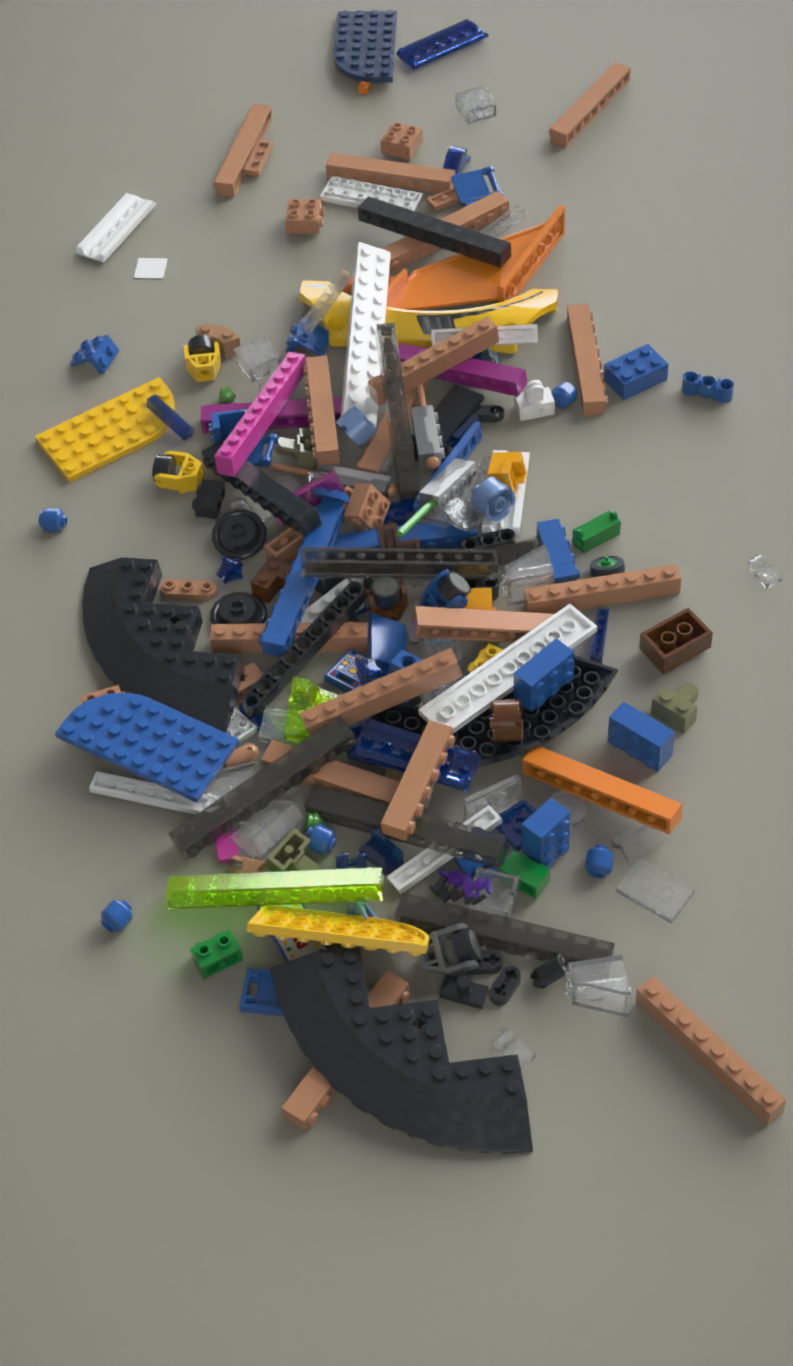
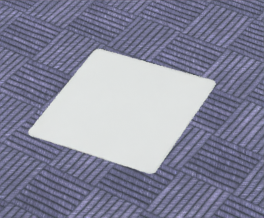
[134,258,168,279]

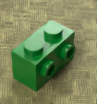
[499,850,550,900]
[190,930,243,979]

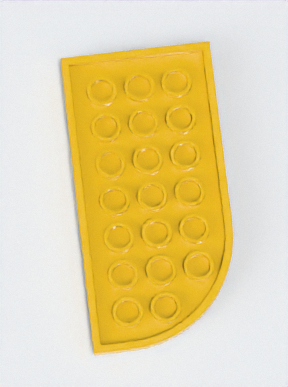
[35,377,176,483]
[247,904,429,956]

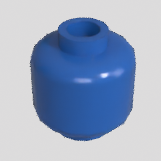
[551,382,577,409]
[38,508,68,533]
[305,824,337,855]
[585,845,614,878]
[101,900,133,933]

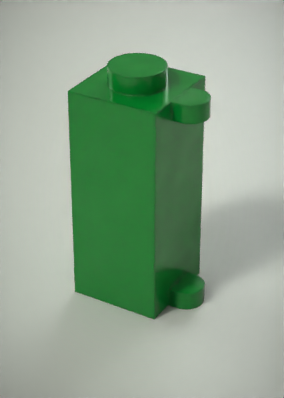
[572,510,621,554]

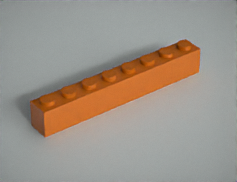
[522,746,682,835]

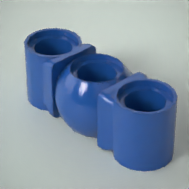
[682,371,734,403]

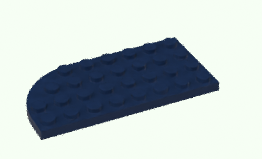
[334,10,397,83]

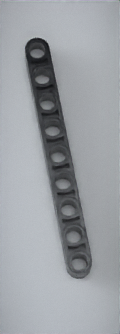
[242,581,365,717]

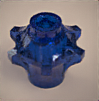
[215,556,244,584]

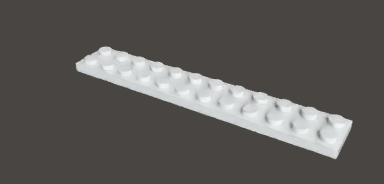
[341,242,390,427]

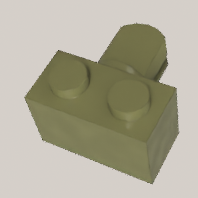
[275,428,317,470]
[651,683,699,734]
[265,828,318,882]

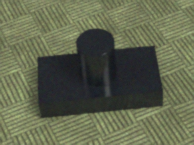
[439,975,489,1010]

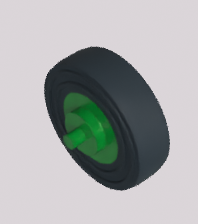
[590,556,625,577]

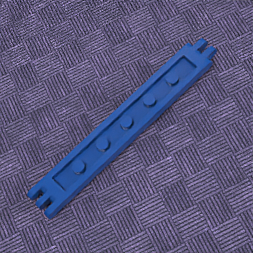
[413,421,483,513]

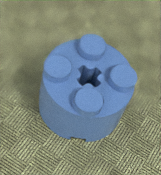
[335,406,378,449]
[472,476,515,522]

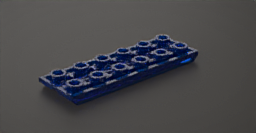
[396,19,488,70]
[350,719,482,792]

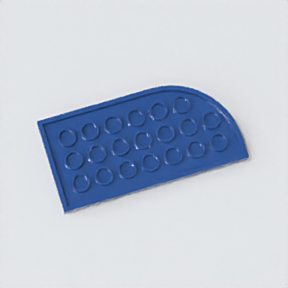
[55,693,239,803]

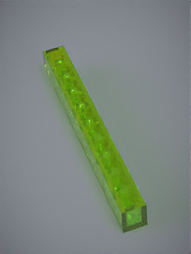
[165,867,385,909]

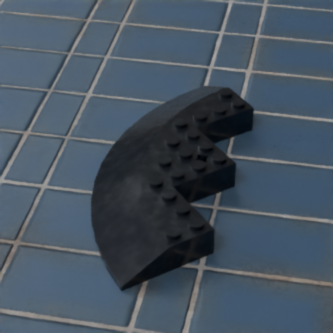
[82,557,245,732]
[348,655,618,771]
[270,947,533,1154]

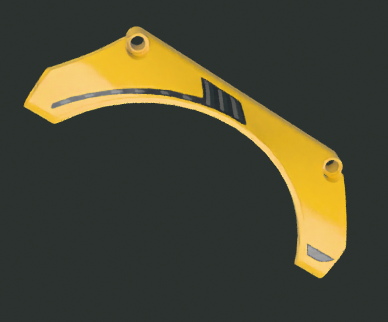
[299,280,558,354]

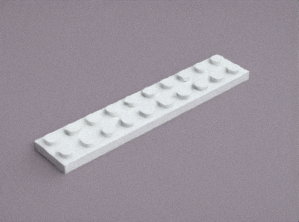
[418,604,597,733]

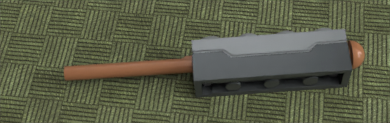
[411,383,445,469]
[259,462,398,499]

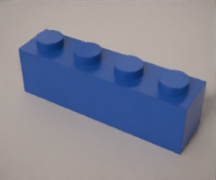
[536,518,580,584]

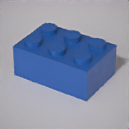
[603,344,669,400]
[513,638,574,712]
[608,701,675,772]
[522,798,571,869]

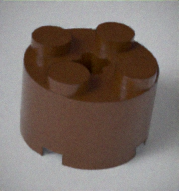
[490,699,523,742]

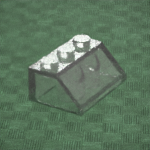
[228,799,306,861]

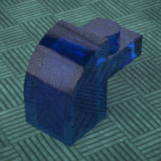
[443,146,471,174]

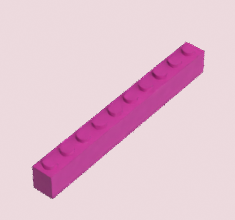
[214,352,306,477]

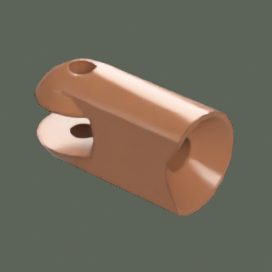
[225,743,259,771]
[227,855,266,881]

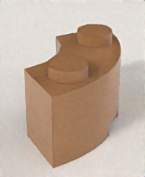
[195,324,242,358]

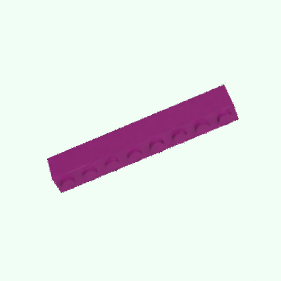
[390,343,528,397]
[201,397,342,434]

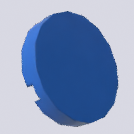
[312,487,350,504]

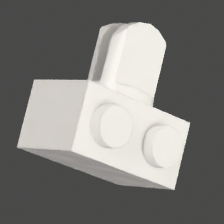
[514,380,555,421]

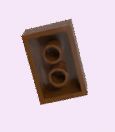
[639,607,713,674]

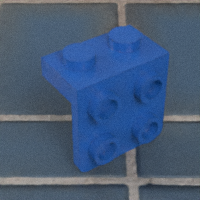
[285,317,329,356]
[70,335,120,374]
[209,409,247,446]

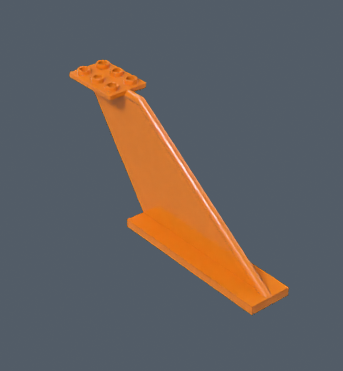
[386,205,565,310]

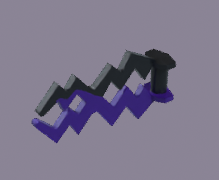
[429,868,491,906]

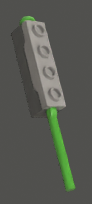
[396,458,477,537]

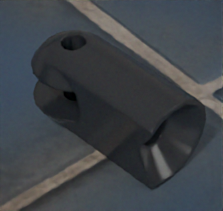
[473,405,504,422]
[530,955,570,989]

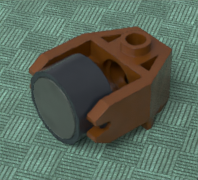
[364,575,408,621]

